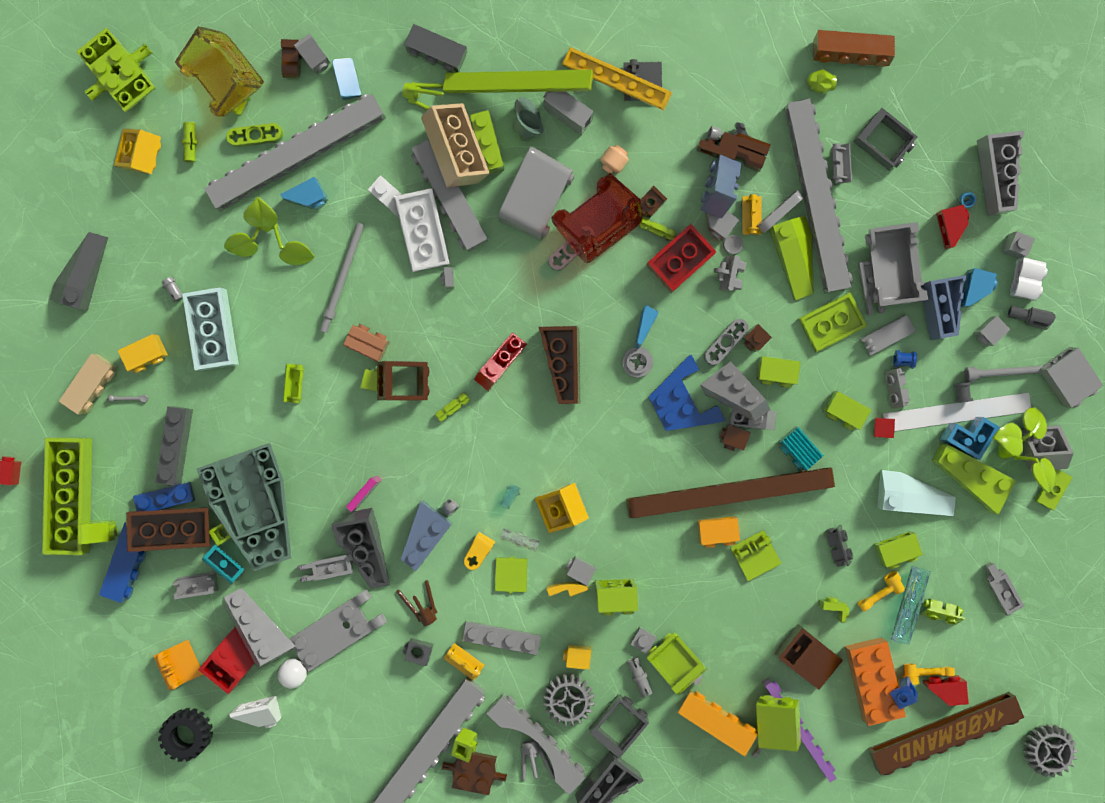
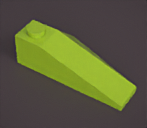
[769,216,813,300]

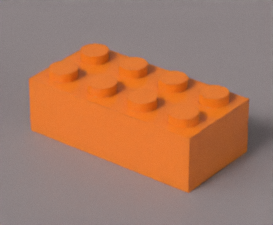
[845,637,906,726]

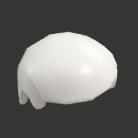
[277,659,307,689]

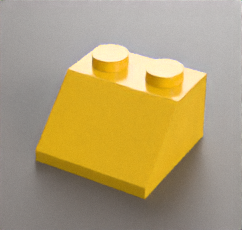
[114,129,161,174]
[535,483,589,533]

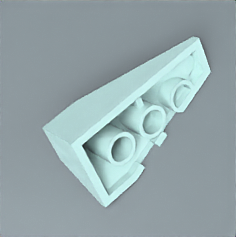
[877,470,956,516]

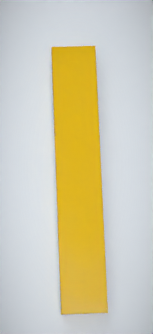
[562,47,672,111]

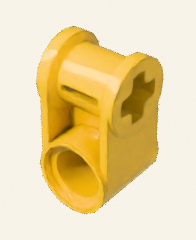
[464,532,495,570]

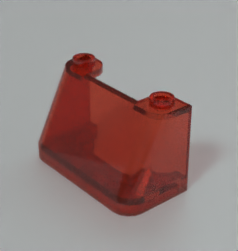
[551,173,643,263]

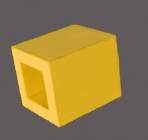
[563,644,591,670]

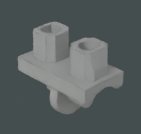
[713,255,746,291]

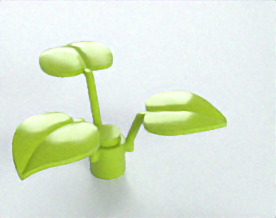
[224,197,315,265]
[992,407,1056,493]

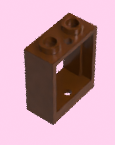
[377,361,430,400]

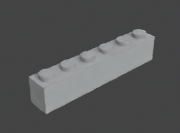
[411,139,488,252]

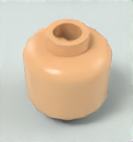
[600,145,629,175]

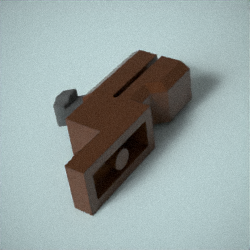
[696,122,771,172]

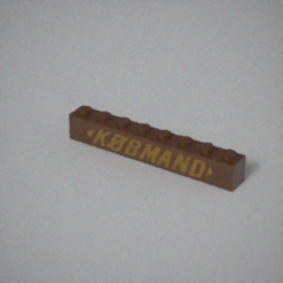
[867,692,1024,775]

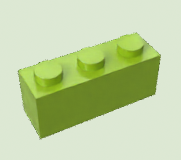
[470,110,504,174]

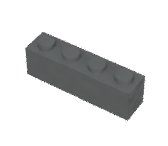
[155,406,193,486]

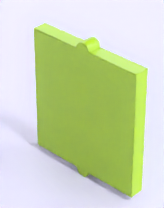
[495,556,528,594]

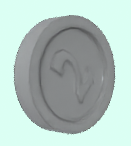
[724,235,743,254]

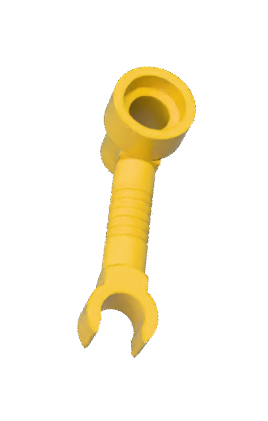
[857,571,905,612]
[903,664,955,685]

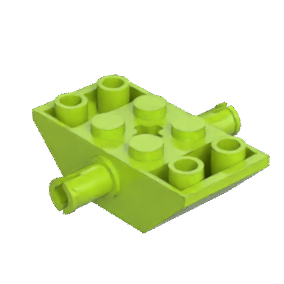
[76,28,156,113]

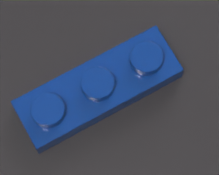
[133,482,195,511]

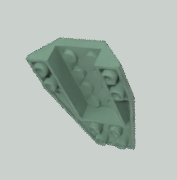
[197,443,292,571]

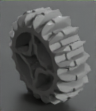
[543,674,595,726]
[1023,724,1078,778]

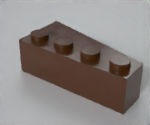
[539,326,580,404]

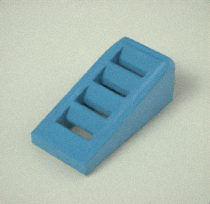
[635,305,658,349]

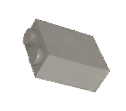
[543,91,594,136]
[1040,347,1103,408]

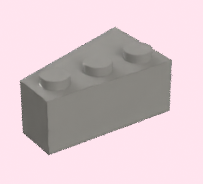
[700,361,770,421]

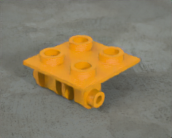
[153,640,203,690]

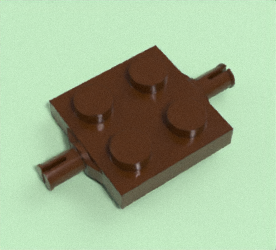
[442,752,507,795]

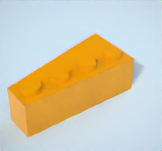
[678,691,758,756]

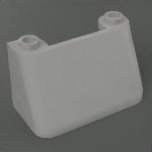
[498,147,575,241]
[865,222,928,307]

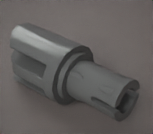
[1008,305,1056,330]

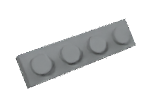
[462,621,541,655]

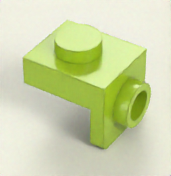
[819,596,849,623]

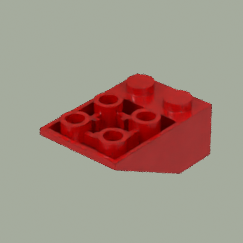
[198,627,255,694]

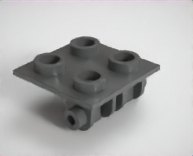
[623,59,662,101]

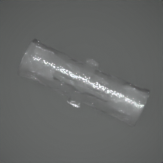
[500,528,540,552]

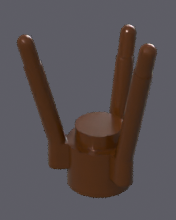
[396,580,438,626]

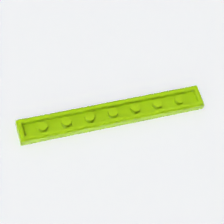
[443,70,593,93]

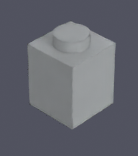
[1001,231,1035,259]
[974,316,1010,346]
[565,556,596,586]

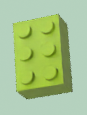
[595,579,638,616]

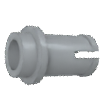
[161,277,183,302]

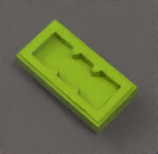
[1035,470,1073,511]

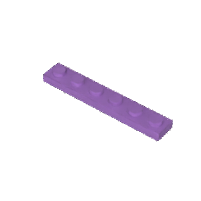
[762,678,836,782]

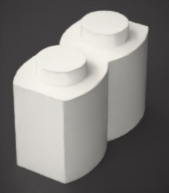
[1009,257,1047,301]

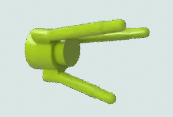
[403,82,444,110]

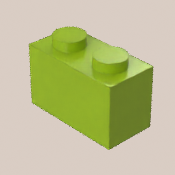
[756,356,801,388]
[823,391,871,431]
[874,531,923,569]

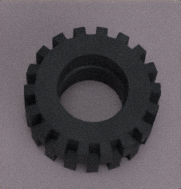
[158,708,213,762]

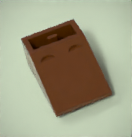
[774,624,843,690]

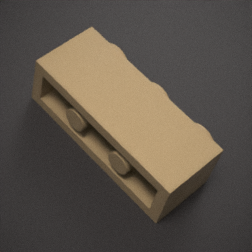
[59,354,117,414]

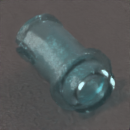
[499,483,521,509]

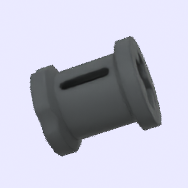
[953,382,973,403]

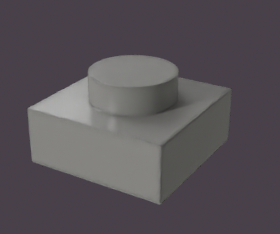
[441,267,455,289]
[630,627,657,654]

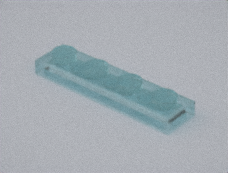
[890,566,931,645]

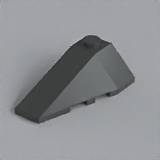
[50,232,108,311]
[331,508,390,589]

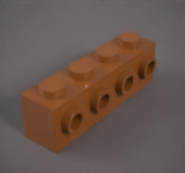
[813,30,895,67]

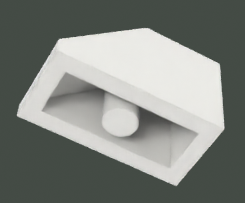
[368,175,402,218]

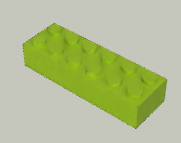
[42,437,92,555]

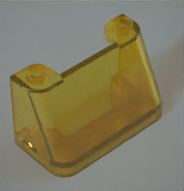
[175,26,264,117]

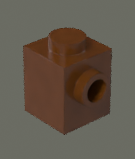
[742,324,772,352]
[719,424,751,451]

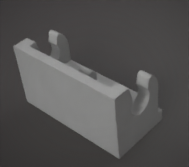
[173,572,218,600]

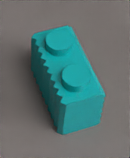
[778,426,824,471]
[202,545,244,585]

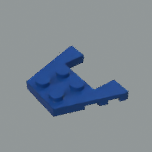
[648,355,726,431]

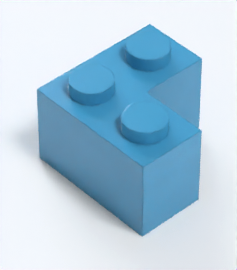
[940,417,1000,460]

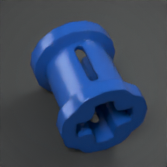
[893,350,917,369]

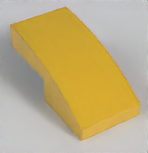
[547,582,588,597]

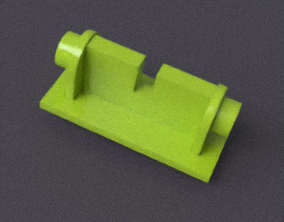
[283,363,305,403]
[920,599,965,625]

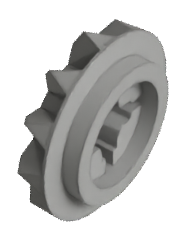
[622,347,653,377]

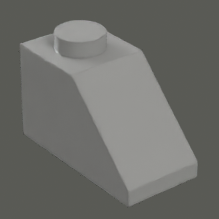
[294,33,330,74]
[705,211,739,241]

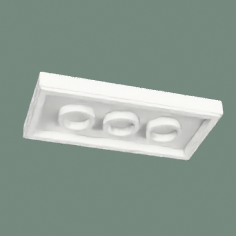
[394,188,450,272]

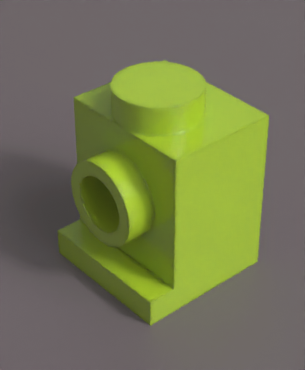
[451,728,478,763]

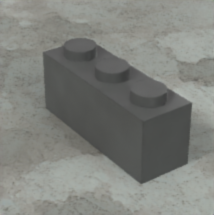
[404,24,468,73]

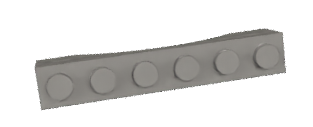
[486,693,585,795]

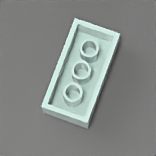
[182,287,239,371]

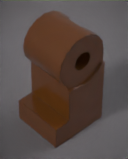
[281,39,302,78]

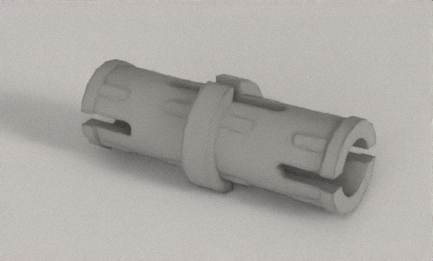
[627,657,653,697]

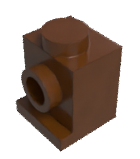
[637,185,668,218]

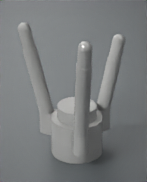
[520,739,555,781]

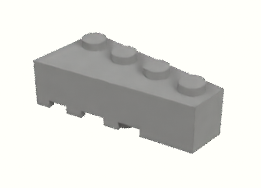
[977,131,1024,216]
[222,588,296,669]

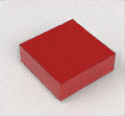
[874,418,895,438]

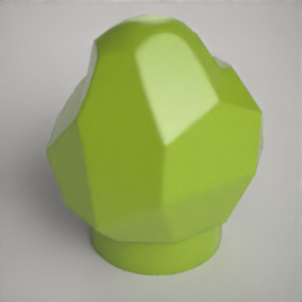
[807,69,837,94]

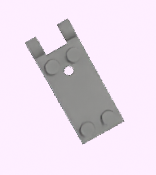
[289,589,387,672]

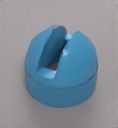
[958,192,976,208]

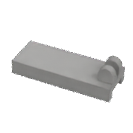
[860,314,916,356]

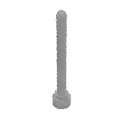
[964,366,1043,382]

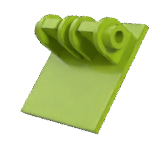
[730,530,782,581]

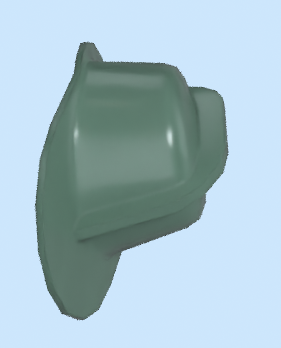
[513,98,544,141]

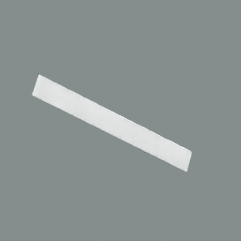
[883,393,1031,431]

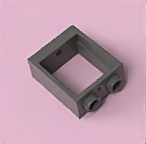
[853,108,918,170]
[589,694,649,758]

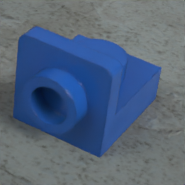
[890,676,918,709]

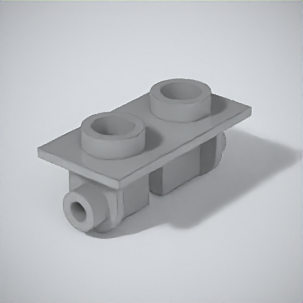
[831,143,852,185]
[884,368,910,408]

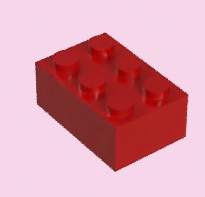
[646,224,717,293]

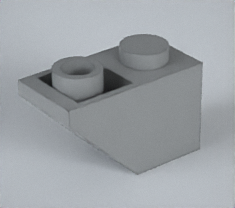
[730,408,777,430]

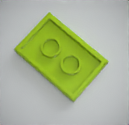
[798,292,867,352]

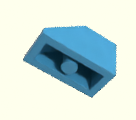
[280,177,328,209]
[960,268,997,308]

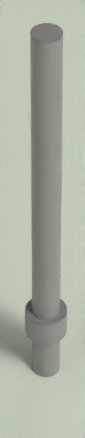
[320,223,364,333]

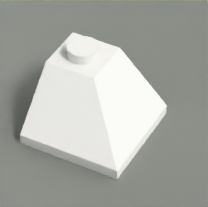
[229,696,282,728]

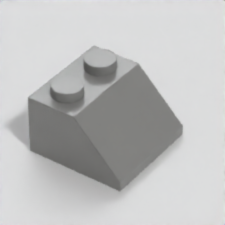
[1021,425,1073,472]

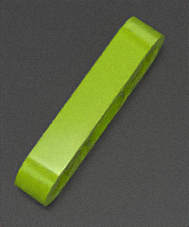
[226,123,284,147]

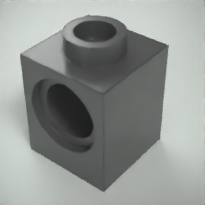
[403,638,433,666]

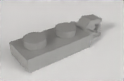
[984,562,1024,616]

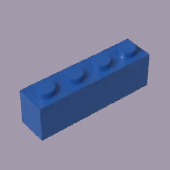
[99,522,146,603]

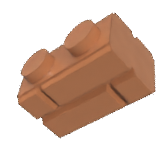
[343,323,390,362]

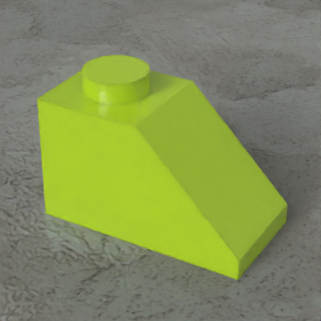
[78,521,118,544]

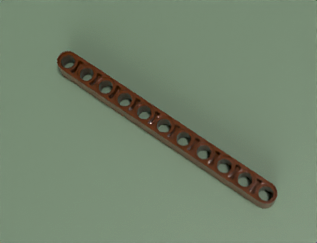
[626,467,835,518]

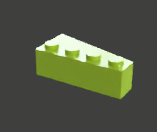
[932,444,1016,515]

